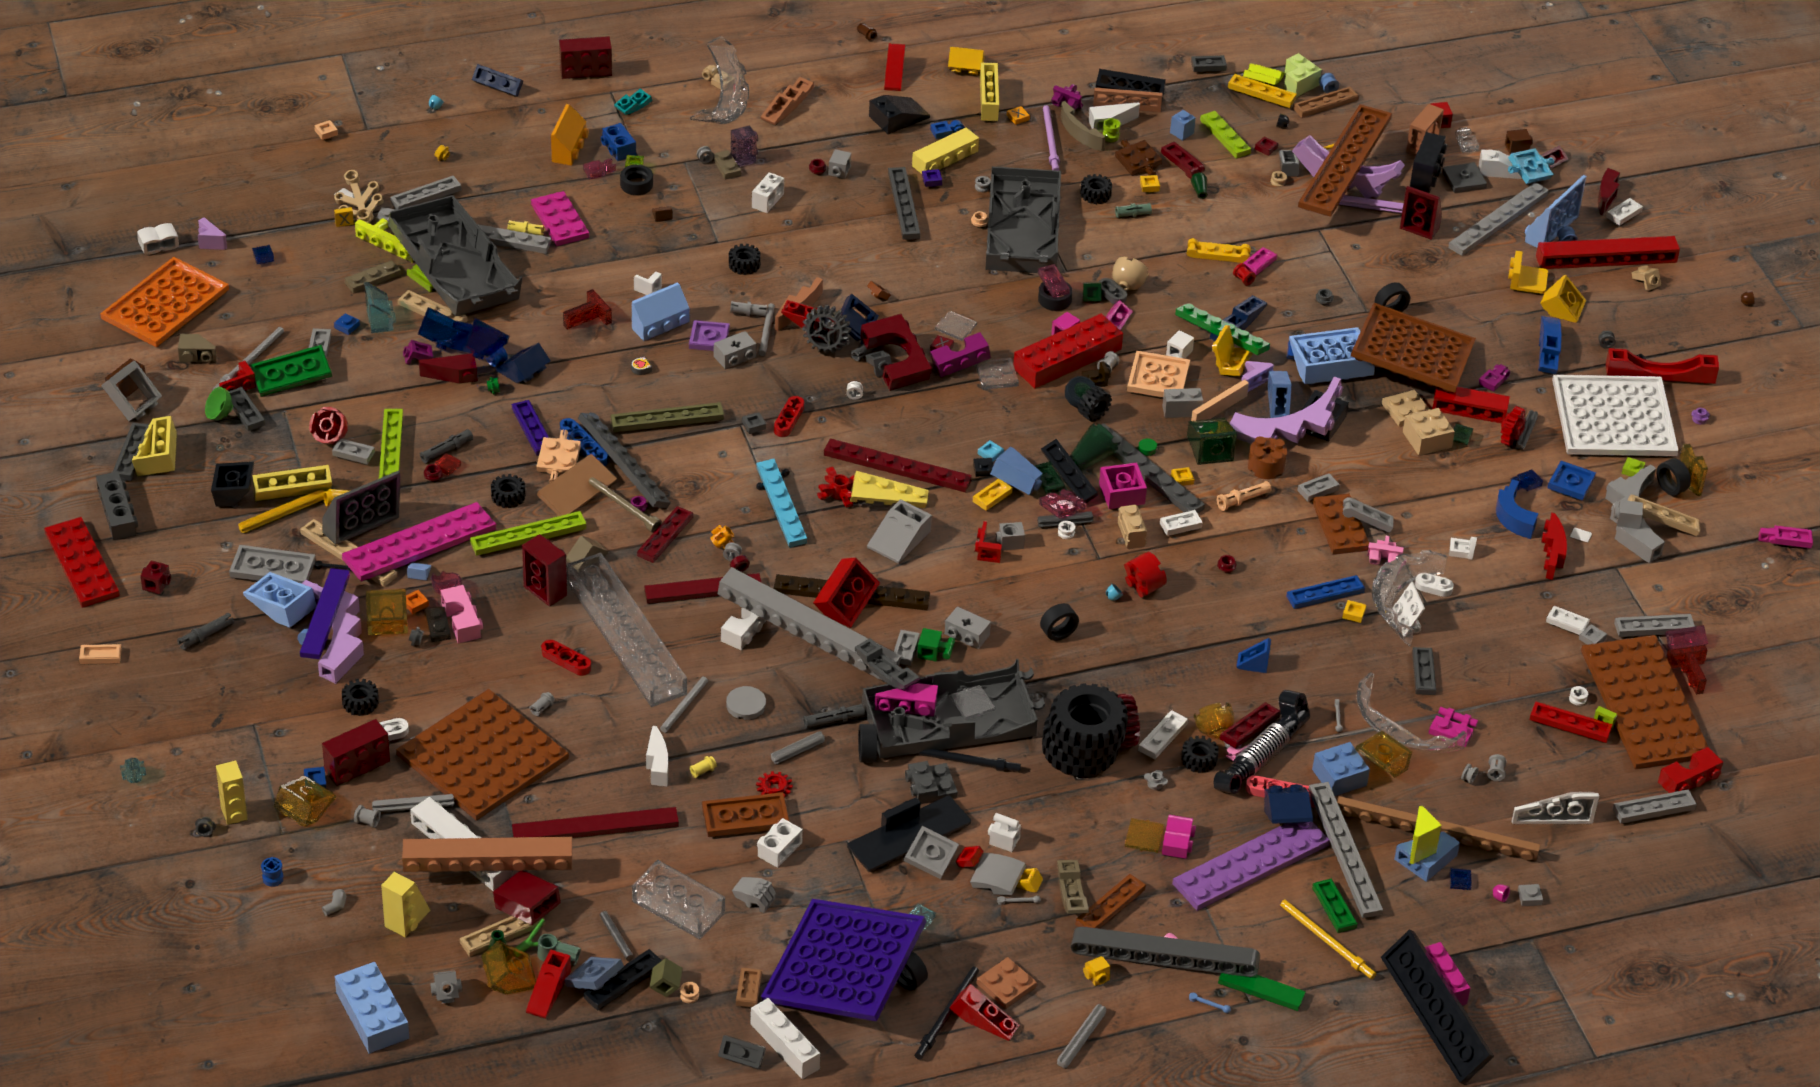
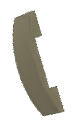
[1061,101,1105,151]
[1057,860,1089,914]

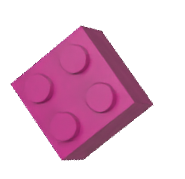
[1099,463,1147,509]

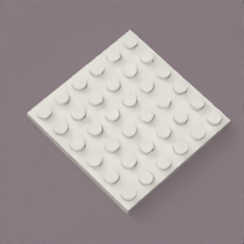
[1552,375,1678,456]

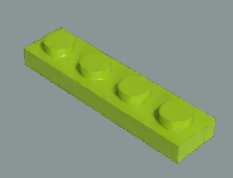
[1200,111,1251,159]

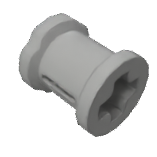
[1097,351,1120,373]
[1487,754,1507,781]
[354,805,381,828]

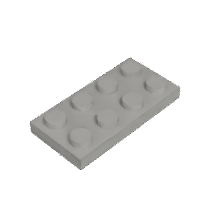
[229,545,316,584]

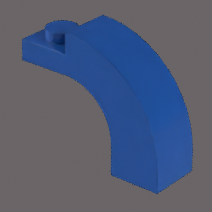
[1496,479,1538,539]

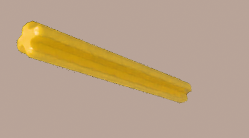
[238,489,324,533]

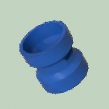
[261,857,284,887]

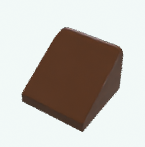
[652,206,673,222]

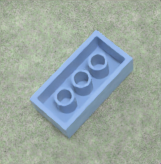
[335,962,409,1053]

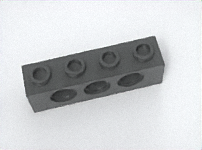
[96,471,138,540]

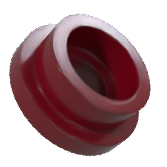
[809,159,826,174]
[424,464,443,481]
[1217,555,1237,572]

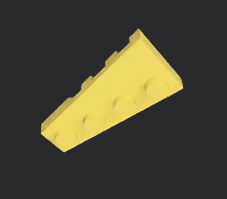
[850,471,929,508]

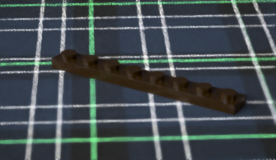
[774,574,930,611]

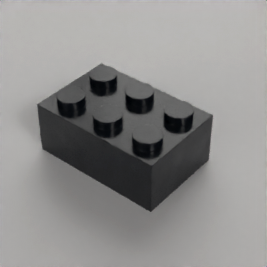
[1410,132,1448,193]

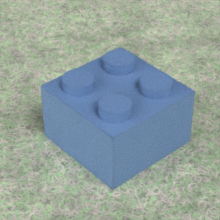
[1312,742,1370,796]

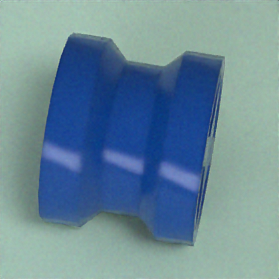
[485,344,508,367]

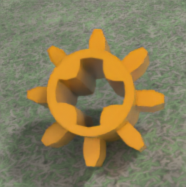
[710,525,734,549]

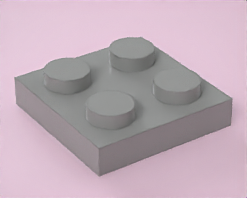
[904,826,959,879]

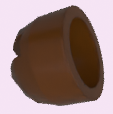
[1741,291,1755,305]

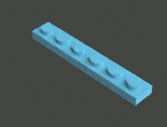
[756,459,807,548]

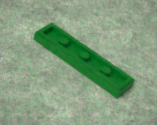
[1218,973,1306,1011]

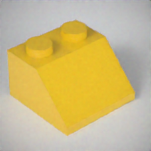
[948,47,985,75]

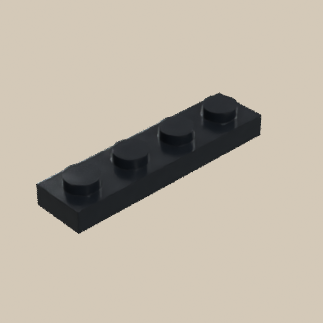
[1041,439,1098,505]
[584,949,662,1011]

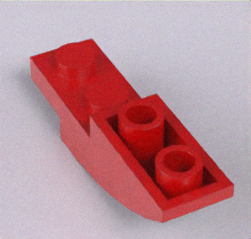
[1541,512,1567,580]

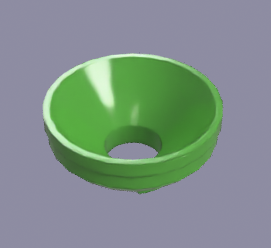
[205,387,233,421]

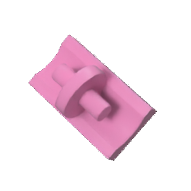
[1367,536,1404,568]

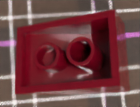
[1400,186,1442,240]

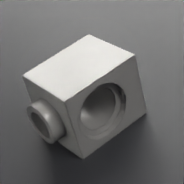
[828,149,852,179]
[996,522,1025,550]

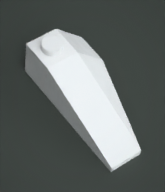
[1512,792,1599,824]

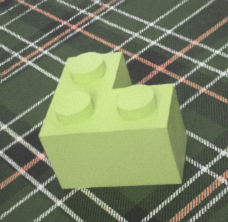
[1284,53,1322,97]

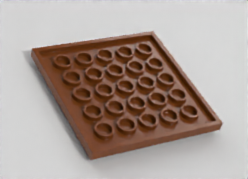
[1351,303,1476,393]
[396,689,569,821]

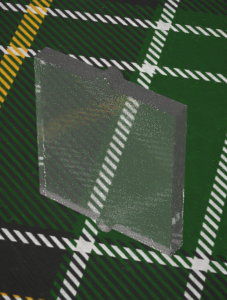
[935,311,977,341]
[950,685,995,720]

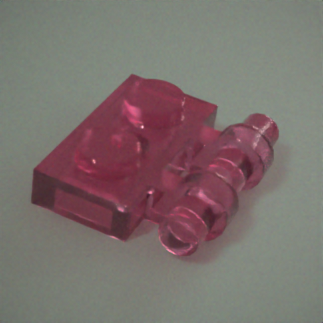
[1039,489,1087,518]

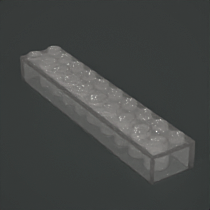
[566,553,687,707]

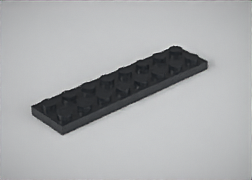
[1381,929,1494,1085]

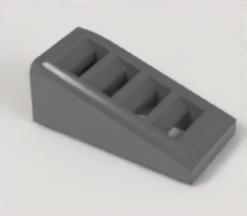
[1279,150,1299,177]

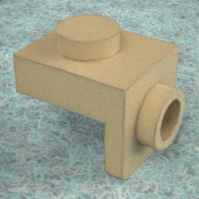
[1631,266,1661,291]

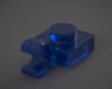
[1511,470,1543,491]

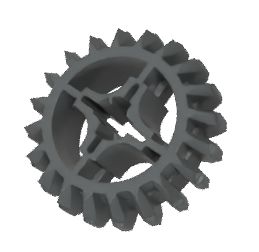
[802,305,852,354]

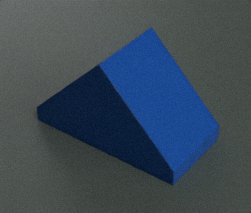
[1236,638,1271,673]

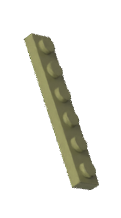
[611,402,724,432]

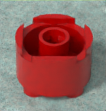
[1124,552,1167,598]

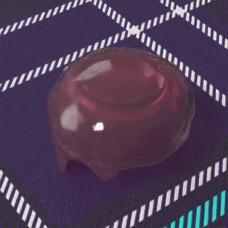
[430,571,462,595]

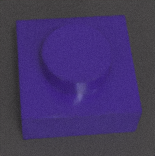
[922,169,943,187]

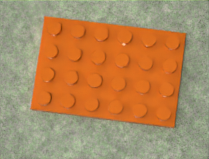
[100,257,229,347]

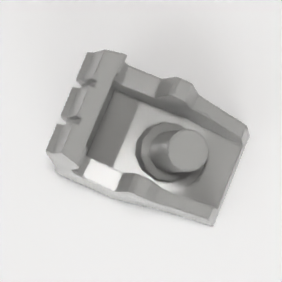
[732,877,776,913]

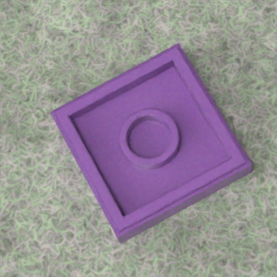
[689,320,730,351]

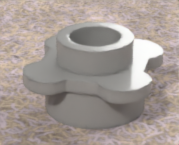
[1144,770,1168,790]

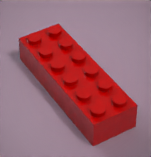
[1013,313,1123,389]

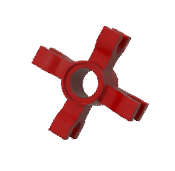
[817,466,854,508]

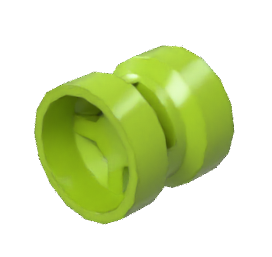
[1103,118,1121,142]

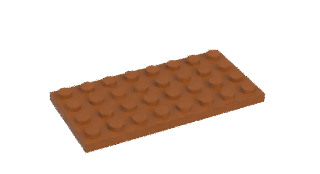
[1581,635,1708,769]

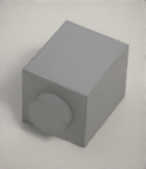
[1614,500,1643,529]

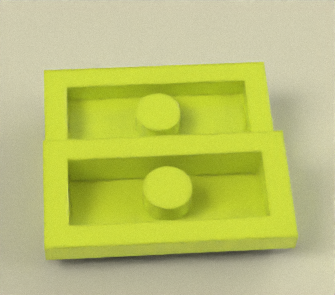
[1243,63,1285,85]

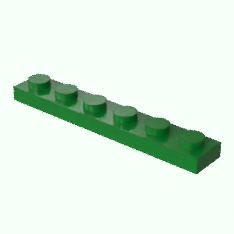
[1175,303,1270,355]

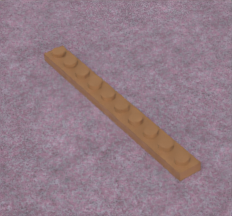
[1337,796,1540,861]

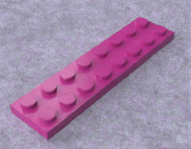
[342,502,496,582]

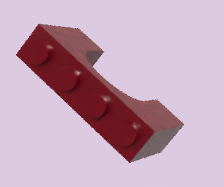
[860,314,932,391]

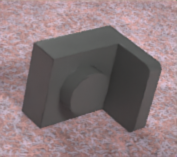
[866,351,892,377]

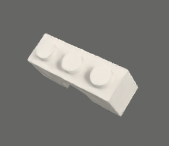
[721,608,768,650]

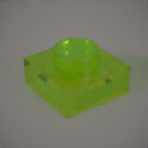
[625,155,644,167]

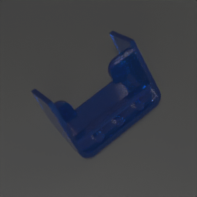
[418,307,510,360]

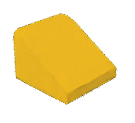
[1016,868,1043,893]

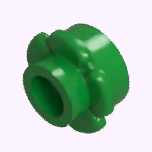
[487,377,500,395]

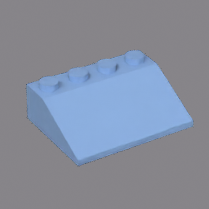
[1525,175,1587,248]
[1289,327,1375,384]

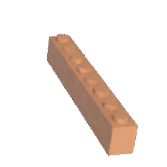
[402,837,572,872]

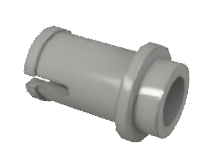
[529,692,555,716]

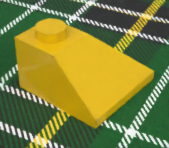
[1540,275,1586,323]

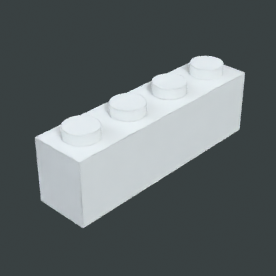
[751,998,820,1079]

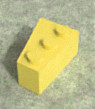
[132,416,177,476]
[381,872,430,937]

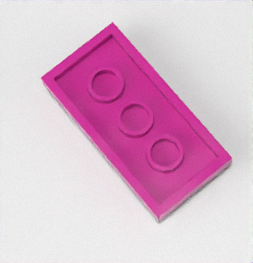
[531,191,589,247]

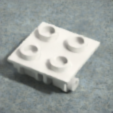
[1392,582,1425,636]

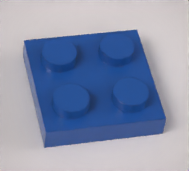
[1547,461,1596,501]

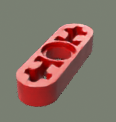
[774,396,804,437]
[541,640,591,676]

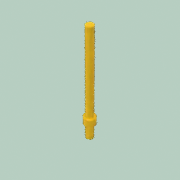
[1280,900,1376,980]

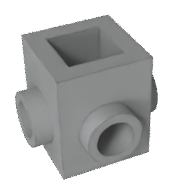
[430,970,462,1003]

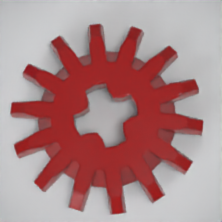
[756,771,793,798]

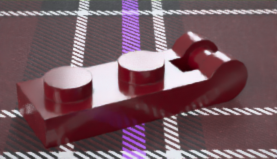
[1161,141,1205,178]

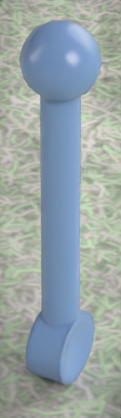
[1189,993,1231,1013]

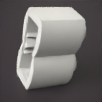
[137,223,179,255]

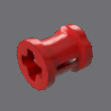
[1233,263,1256,286]

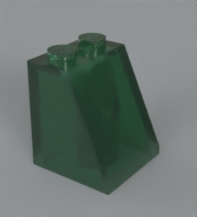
[1187,418,1237,465]

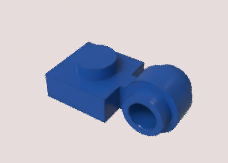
[930,120,965,139]

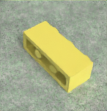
[216,761,248,825]

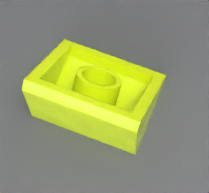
[1409,806,1442,864]

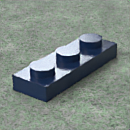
[472,64,523,97]

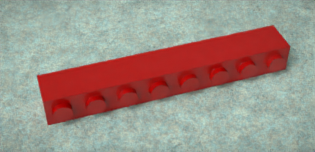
[1536,236,1680,269]

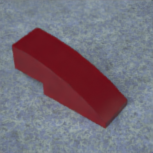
[1598,168,1620,215]

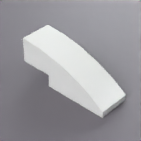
[646,726,668,787]

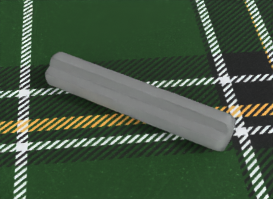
[771,731,825,764]

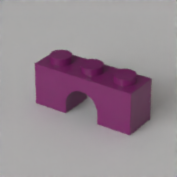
[930,332,991,377]

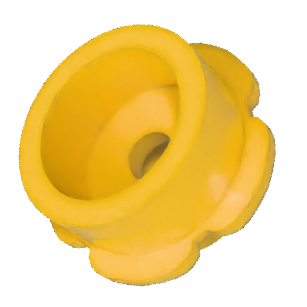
[434,145,450,161]

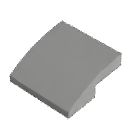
[970,853,1026,895]

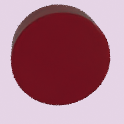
[730,555,750,572]

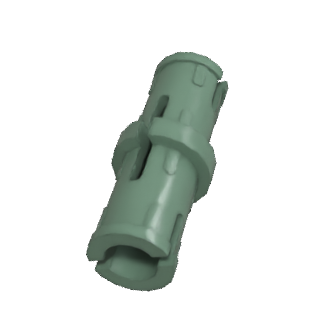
[1115,203,1152,218]

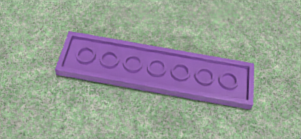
[1172,822,1330,911]

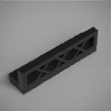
[1095,69,1166,96]

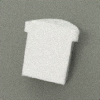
[1449,537,1477,560]

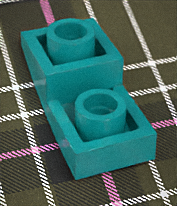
[614,89,653,115]

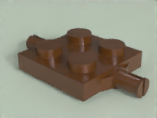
[1115,139,1162,176]

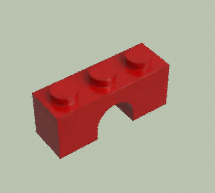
[1658,747,1723,793]

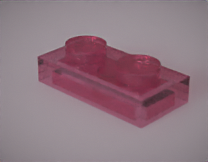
[1038,264,1070,298]
[1665,625,1708,651]

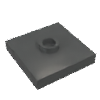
[1442,162,1487,193]

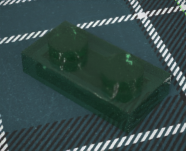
[1034,462,1065,496]

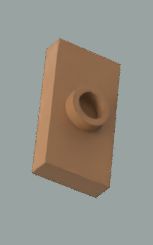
[736,968,762,1007]

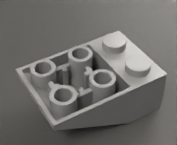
[867,499,932,564]

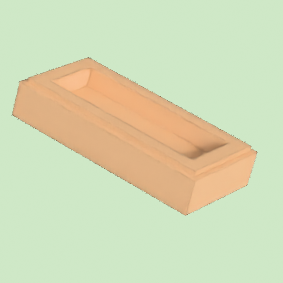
[79,644,122,664]

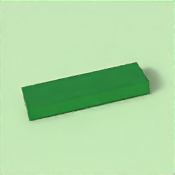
[1312,878,1358,933]

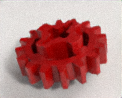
[1500,406,1526,446]

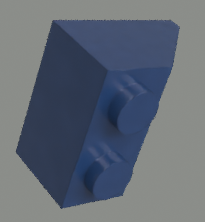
[495,342,551,383]
[1264,784,1313,824]

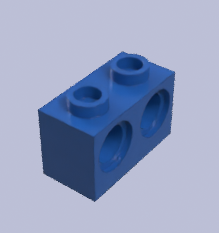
[601,123,636,161]

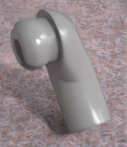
[322,889,347,916]

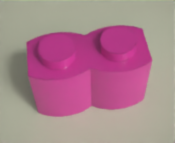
[1162,814,1196,859]

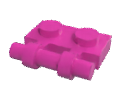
[1428,707,1478,747]

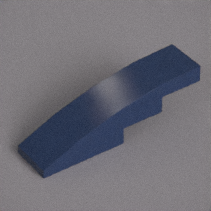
[1210,295,1267,341]

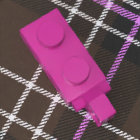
[1758,525,1813,548]

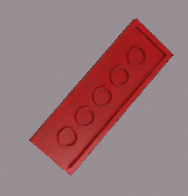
[44,517,120,608]

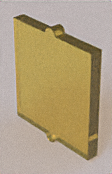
[1125,818,1164,853]

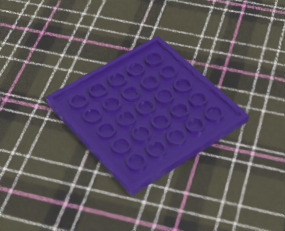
[761,899,927,1021]

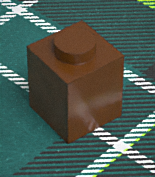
[1505,129,1533,154]

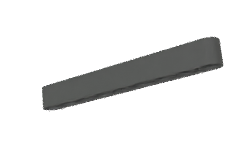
[1071,927,1260,977]

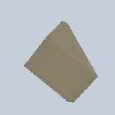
[566,535,609,570]

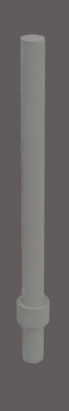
[213,327,284,390]

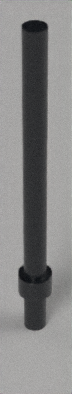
[916,749,1021,772]
[914,966,979,1060]

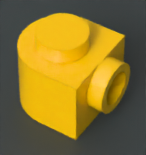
[1083,956,1110,986]

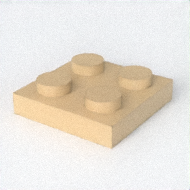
[1382,390,1430,427]

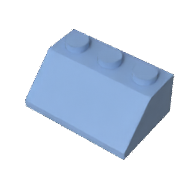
[632,282,690,341]

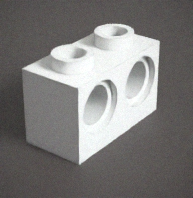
[752,172,784,213]
[757,818,803,868]

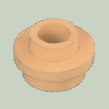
[971,211,989,227]

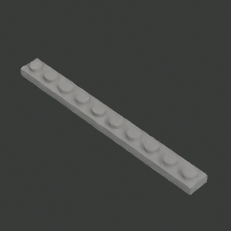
[376,207,551,254]

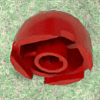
[309,406,348,445]

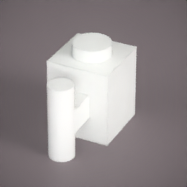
[988,813,1021,852]

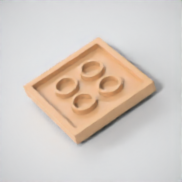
[1127,351,1190,397]

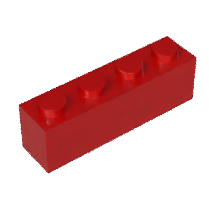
[1432,387,1510,424]

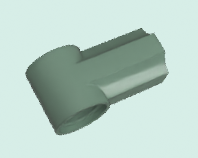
[537,934,581,966]

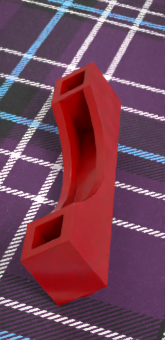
[1605,348,1719,384]

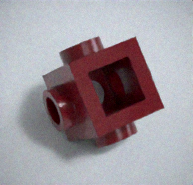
[141,560,172,594]

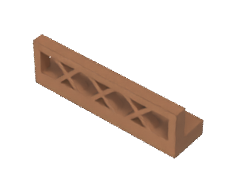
[1093,88,1162,112]

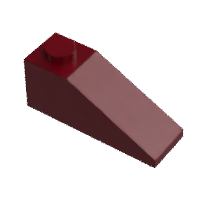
[419,353,478,384]

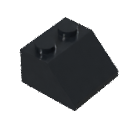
[211,462,254,507]

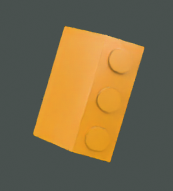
[551,104,589,166]

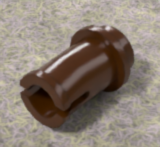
[857,23,877,41]

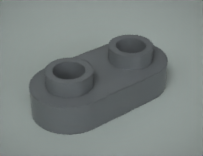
[1099,278,1127,304]

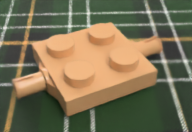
[537,429,581,483]

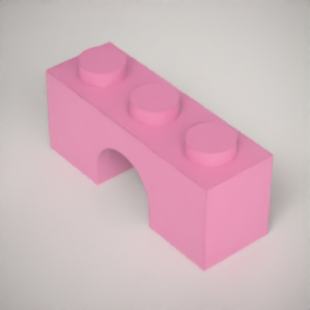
[440,585,483,643]

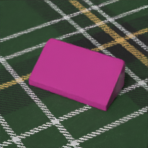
[1106,300,1133,330]

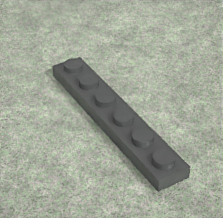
[888,167,920,240]

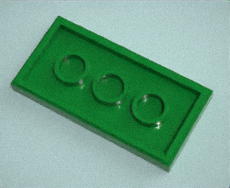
[250,345,332,397]

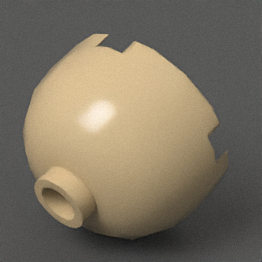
[1112,257,1149,291]

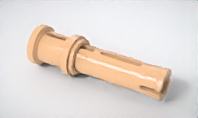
[1217,481,1272,511]

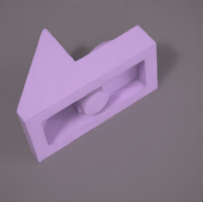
[198,218,227,250]
[1241,361,1274,392]

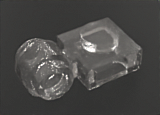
[1455,127,1479,153]

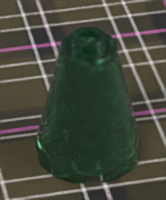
[1069,423,1118,471]

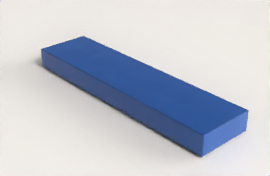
[1286,575,1365,609]

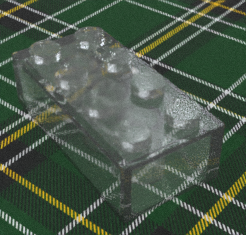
[632,860,725,939]

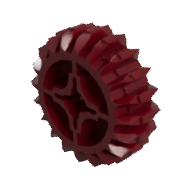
[1118,693,1140,748]

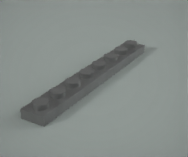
[578,412,671,508]
[1090,423,1205,513]

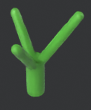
[512,919,560,957]

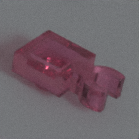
[583,159,616,179]

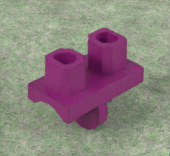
[1051,84,1083,110]

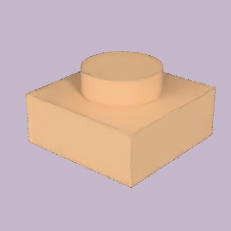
[314,120,338,140]

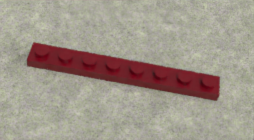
[824,438,972,493]

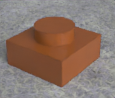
[867,281,891,300]

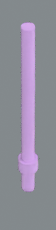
[1043,105,1060,171]

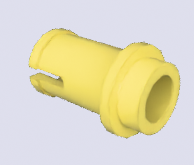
[690,756,717,778]

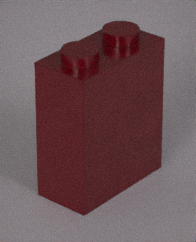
[493,870,561,925]

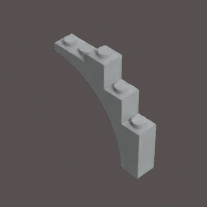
[1605,464,1665,563]

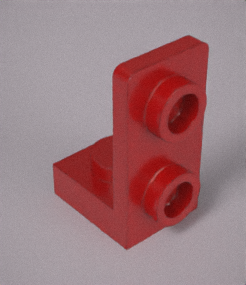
[219,361,256,391]
[974,521,1002,563]

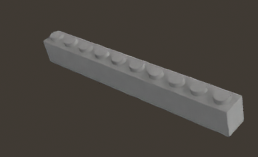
[718,567,901,681]

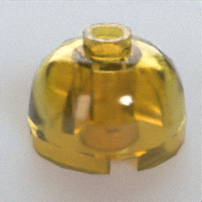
[1193,702,1234,739]

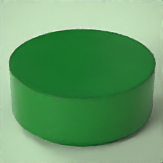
[1138,438,1157,456]

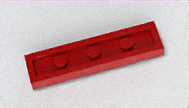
[1529,701,1613,743]

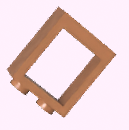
[1406,104,1444,155]

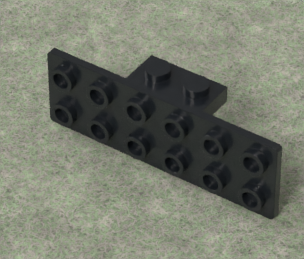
[847,795,971,872]

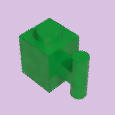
[917,628,955,661]

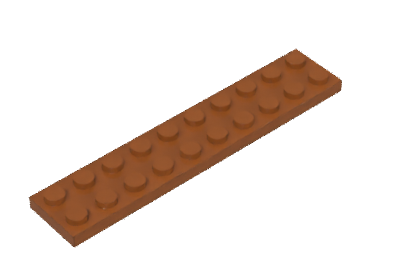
[1298,104,1392,217]

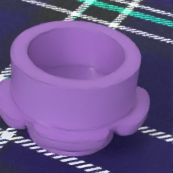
[1691,408,1710,424]

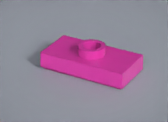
[1243,247,1277,275]

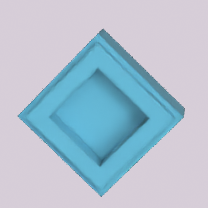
[978,440,1004,462]

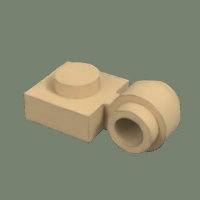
[702,65,735,91]

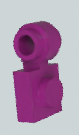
[1479,364,1510,392]

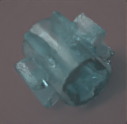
[120,758,146,783]

